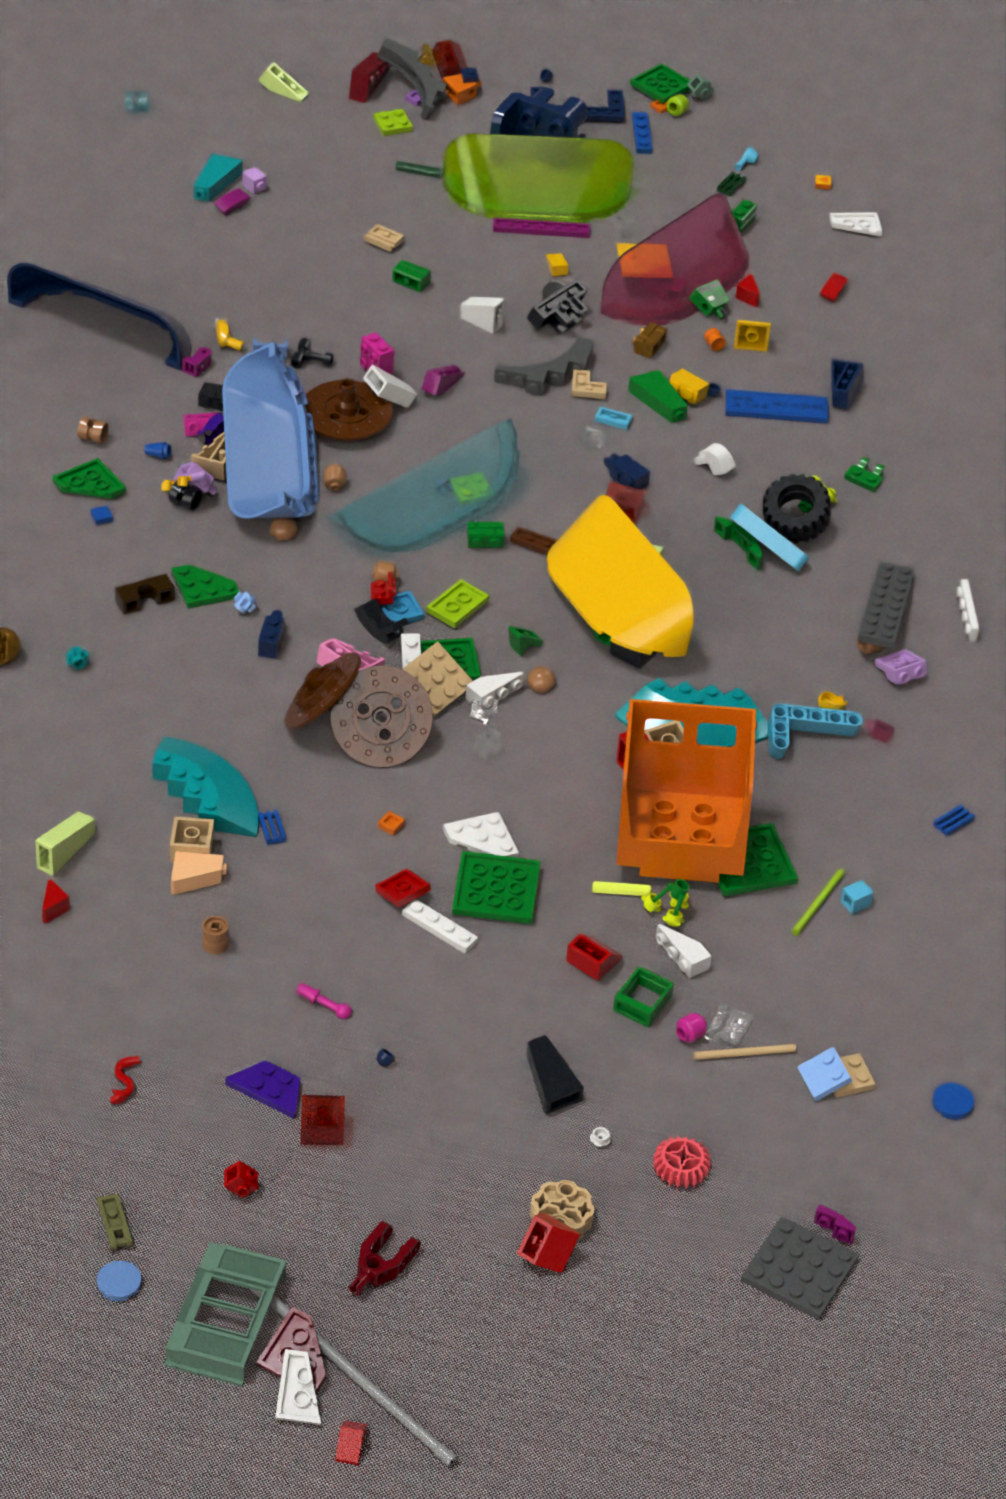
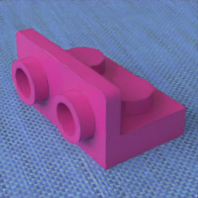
[182,412,217,436]

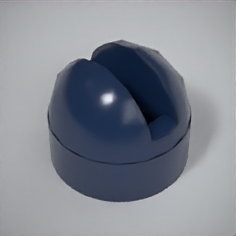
[540,68,553,82]
[707,383,721,397]
[377,1048,395,1066]

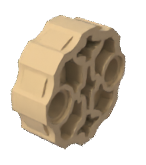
[530,1180,595,1241]

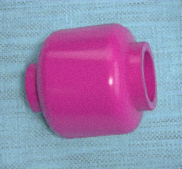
[676,1012,707,1043]

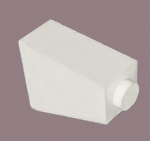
[460,297,504,334]
[363,365,417,408]

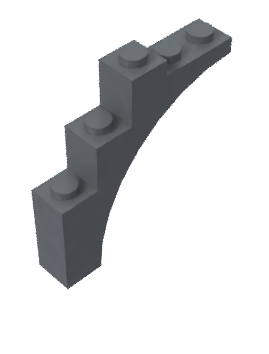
[377,37,447,118]
[494,337,594,396]

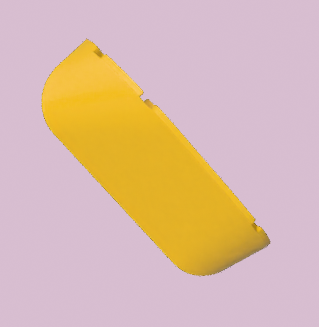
[546,495,694,657]

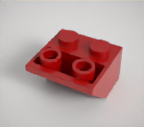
[566,933,623,981]
[517,1213,581,1273]

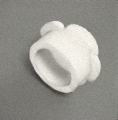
[590,1127,611,1147]

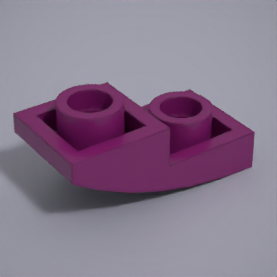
[214,188,251,216]
[814,1204,856,1244]

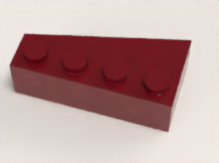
[348,52,391,103]

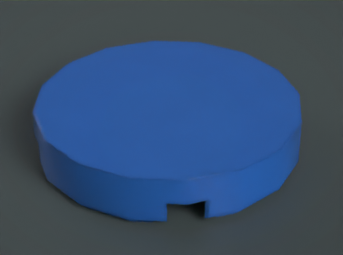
[932,1083,974,1120]

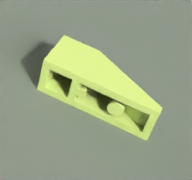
[258,62,309,102]

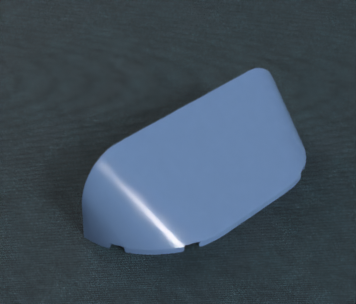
[222,342,319,519]

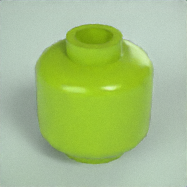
[666,94,689,116]

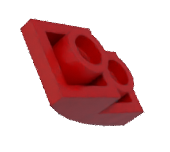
[819,272,849,303]

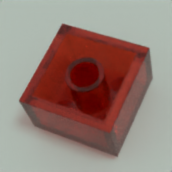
[300,1095,345,1146]

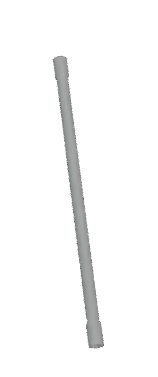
[250,1289,458,1468]

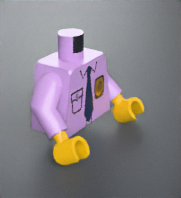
[161,462,217,497]

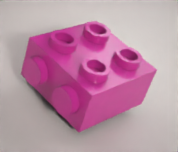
[360,332,395,376]

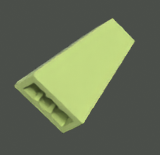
[35,811,95,876]

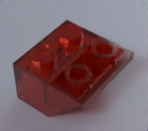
[432,40,468,78]

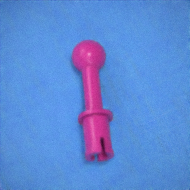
[296,982,352,1019]

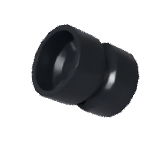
[169,482,202,511]

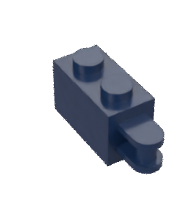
[604,453,651,493]
[258,610,284,659]

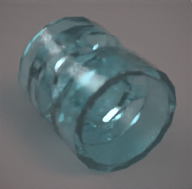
[125,90,148,111]

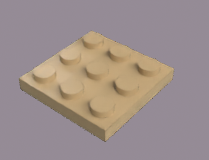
[402,642,473,717]

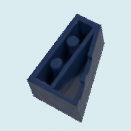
[831,358,864,409]

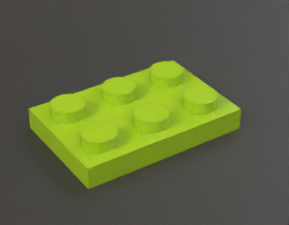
[426,579,490,629]

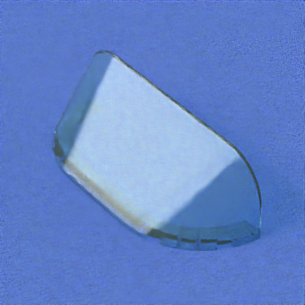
[325,418,520,553]

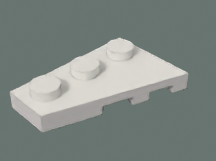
[275,1349,321,1425]

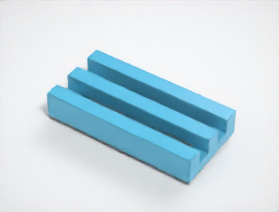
[594,407,633,430]

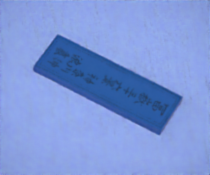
[725,389,828,423]

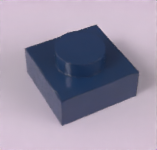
[460,67,479,83]

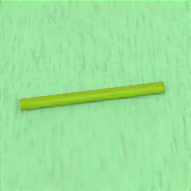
[792,869,845,935]

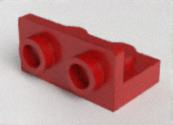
[370,572,397,605]

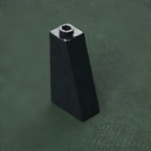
[526,1035,584,1115]

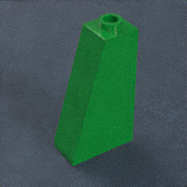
[628,370,688,423]

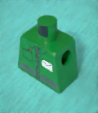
[689,279,729,320]

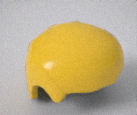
[818,691,848,710]

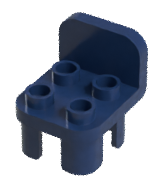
[489,87,588,167]

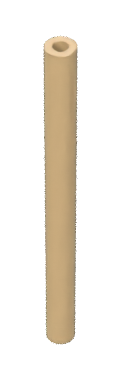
[693,1044,796,1060]

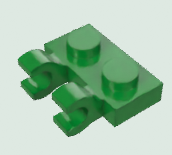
[844,457,885,493]

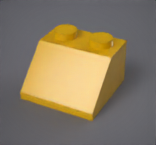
[734,320,771,352]

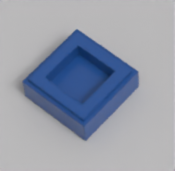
[90,505,113,525]

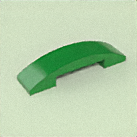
[713,516,762,571]

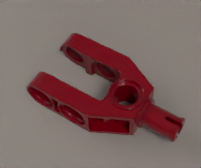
[348,1221,421,1296]

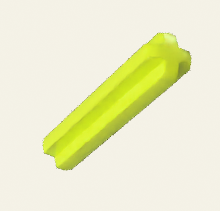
[592,881,651,896]

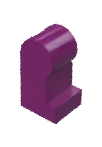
[182,347,212,378]

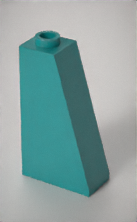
[193,153,243,202]

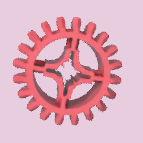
[653,1135,711,1189]

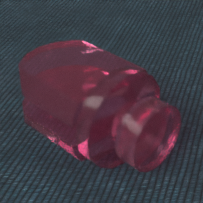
[864,718,894,743]

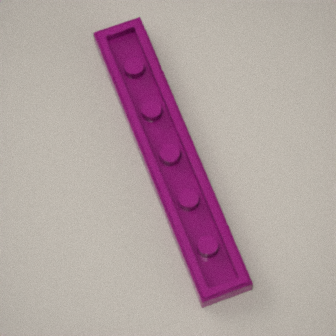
[493,218,590,238]

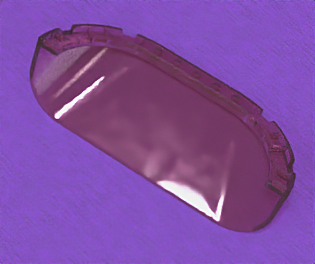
[600,193,749,326]

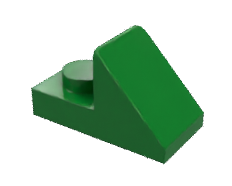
[508,625,544,656]

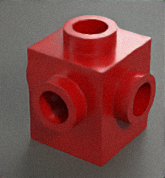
[224,1160,258,1198]

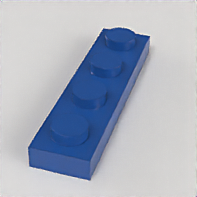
[632,112,652,154]

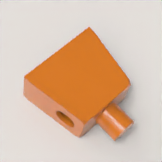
[443,74,482,105]

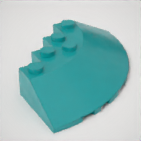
[614,678,768,747]
[152,736,258,837]

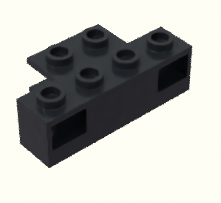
[526,279,588,335]

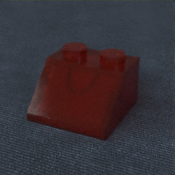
[606,482,646,525]

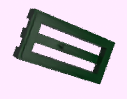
[717,171,746,196]

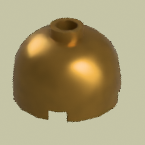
[0,627,21,665]

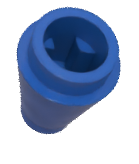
[144,442,172,459]

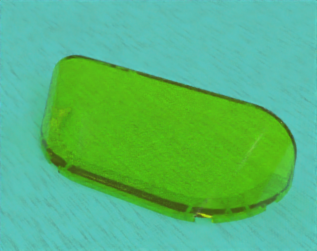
[442,133,634,223]

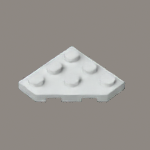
[443,812,519,858]

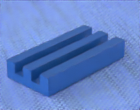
[933,804,975,836]
[258,809,286,845]

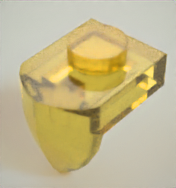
[418,43,435,66]

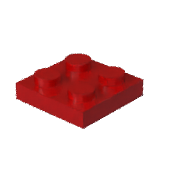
[375,868,431,908]

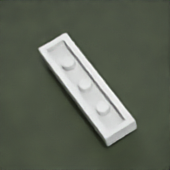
[956,579,979,642]
[402,899,478,954]

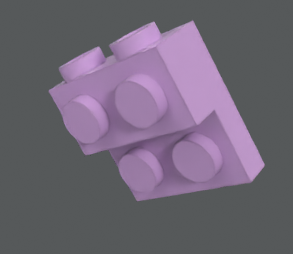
[875,649,927,685]

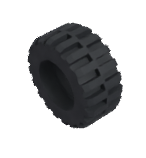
[762,473,831,543]

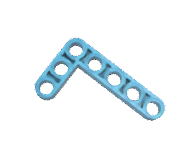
[730,503,810,572]
[768,704,863,759]

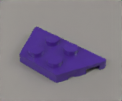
[225,1060,300,1119]

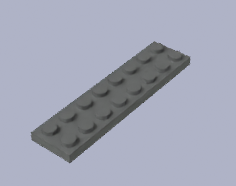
[857,562,915,649]

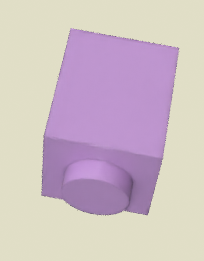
[242,167,267,194]

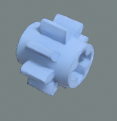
[234,591,256,614]

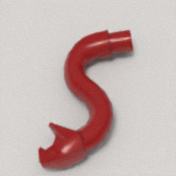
[110,1055,141,1104]

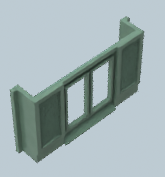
[164,1242,287,1387]

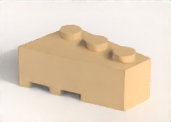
[191,432,227,481]

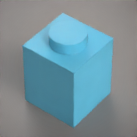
[840,880,874,914]

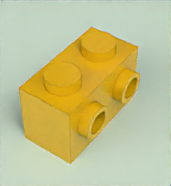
[669,368,710,405]

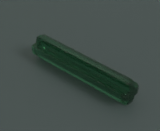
[395,161,442,178]

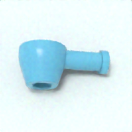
[734,146,759,171]

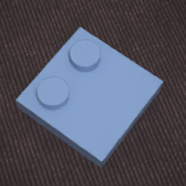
[797,1047,852,1101]

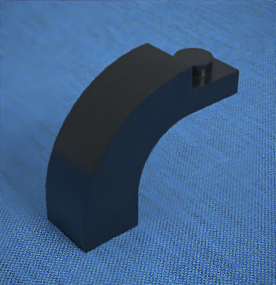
[354,598,409,642]

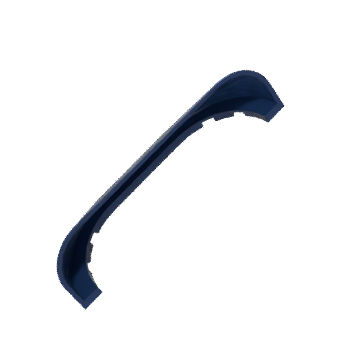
[7,262,190,371]

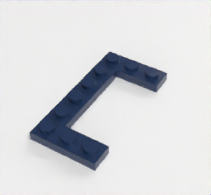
[530,87,625,122]

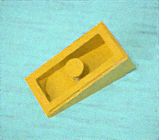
[546,253,569,276]

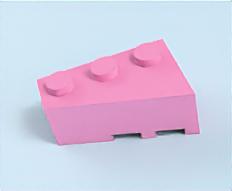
[317,638,386,671]

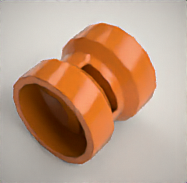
[704,328,726,351]

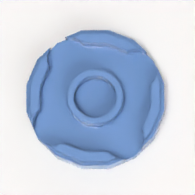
[97,1261,141,1302]

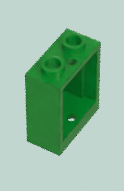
[613,966,674,1028]

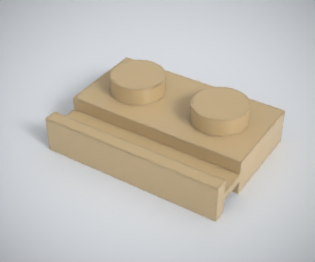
[364,224,404,252]

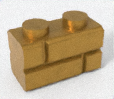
[632,322,667,359]

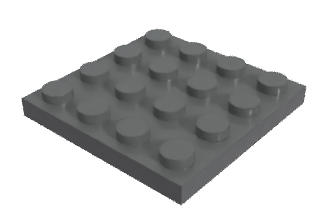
[741,1216,859,1320]

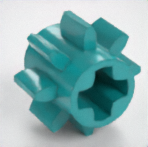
[66,646,89,669]

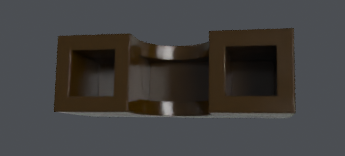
[115,573,175,615]

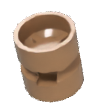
[77,416,109,444]
[202,916,229,954]

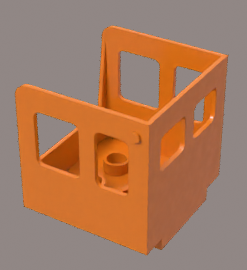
[616,699,757,883]

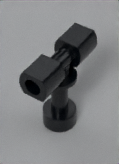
[291,338,334,369]

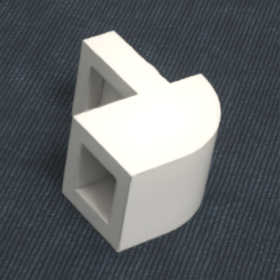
[694,443,736,476]

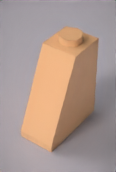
[171,851,227,894]

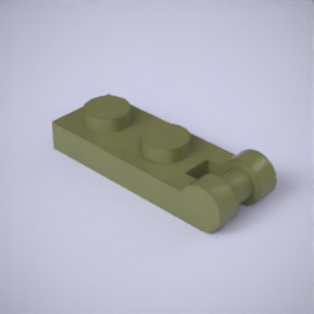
[97,1193,133,1251]

